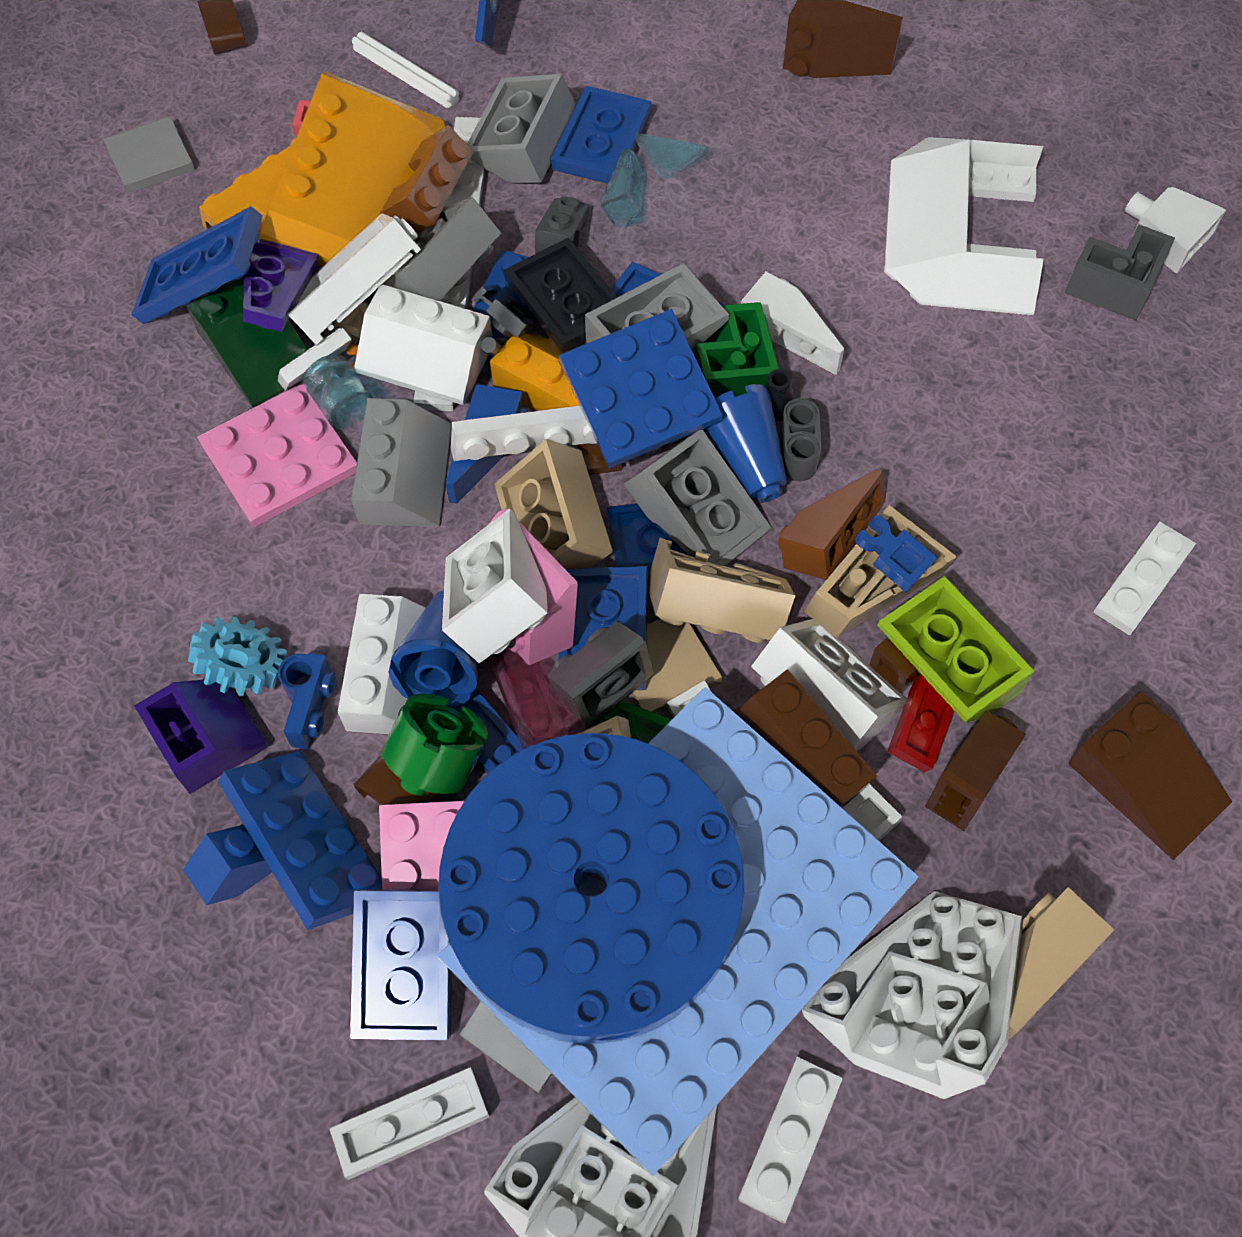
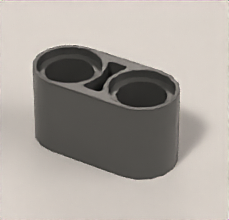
[780,398,822,481]

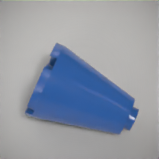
[702,384,787,503]
[388,590,479,708]

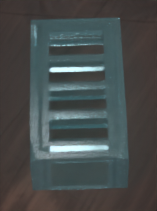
[601,148,647,228]

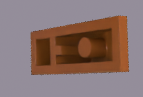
[778,470,885,580]

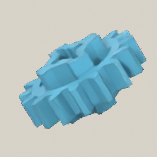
[188,617,287,696]

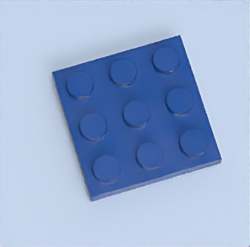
[559,309,723,469]

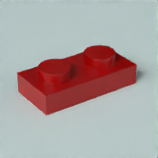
[887,674,954,773]

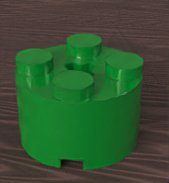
[380,693,488,796]

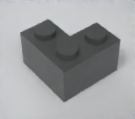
[1065,224,1175,320]

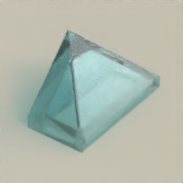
[635,133,710,179]

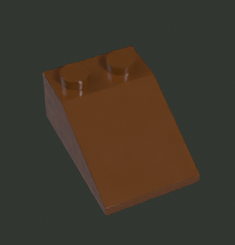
[783,0,903,78]
[1069,691,1232,860]

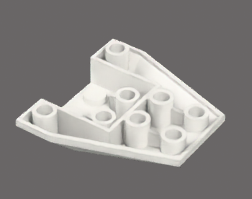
[802,891,1023,1099]
[484,1098,717,1237]

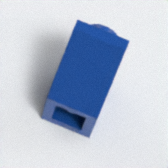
[183,825,272,905]

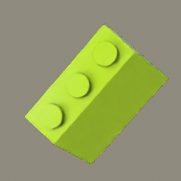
[877,576,1034,723]

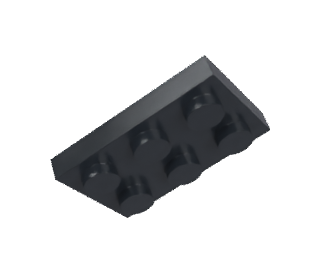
[503,238,618,354]

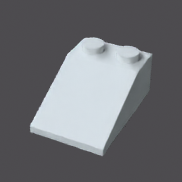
[442,508,548,663]

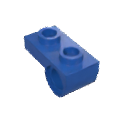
[278,653,336,750]

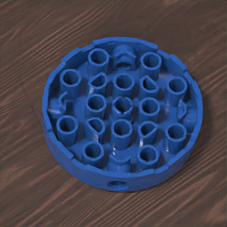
[438,733,744,1044]

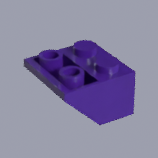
[134,679,268,794]

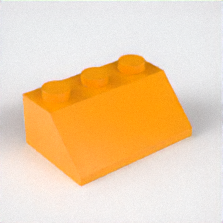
[490,333,580,411]

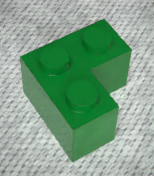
[692,302,779,398]

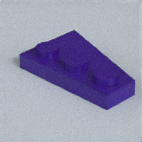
[243,238,319,332]

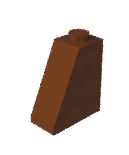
[925,710,1026,831]

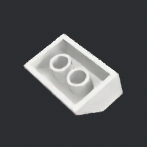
[354,285,492,405]
[338,594,425,734]
[751,619,906,751]

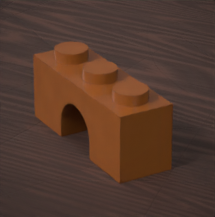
[380,125,474,234]

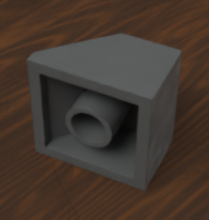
[547,621,654,728]

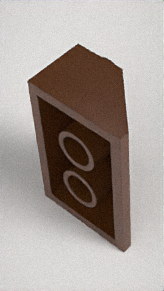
[735,669,877,807]

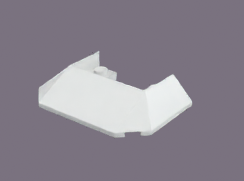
[884,137,1044,315]

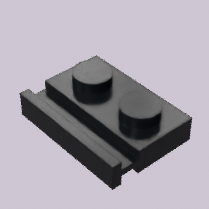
[473,284,538,338]

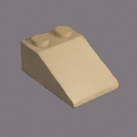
[1008,887,1114,1040]

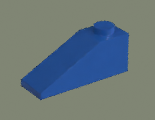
[445,384,529,503]

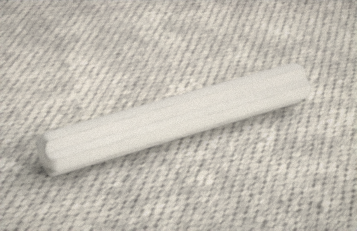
[352,32,460,109]

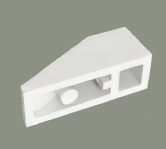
[741,272,844,375]

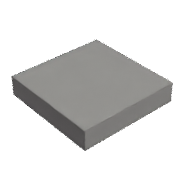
[103,116,195,194]

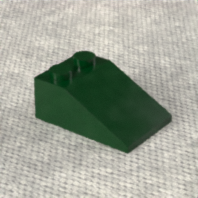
[187,276,311,408]

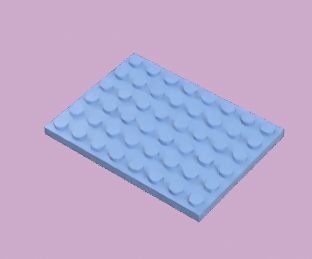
[437,687,919,1176]

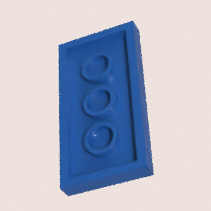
[132,206,263,324]
[218,751,382,930]

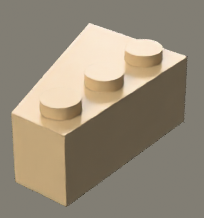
[804,505,957,638]
[648,538,795,643]

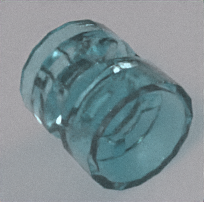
[303,354,373,430]

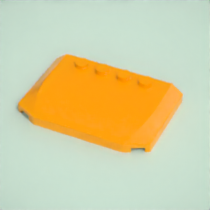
[259,71,445,266]

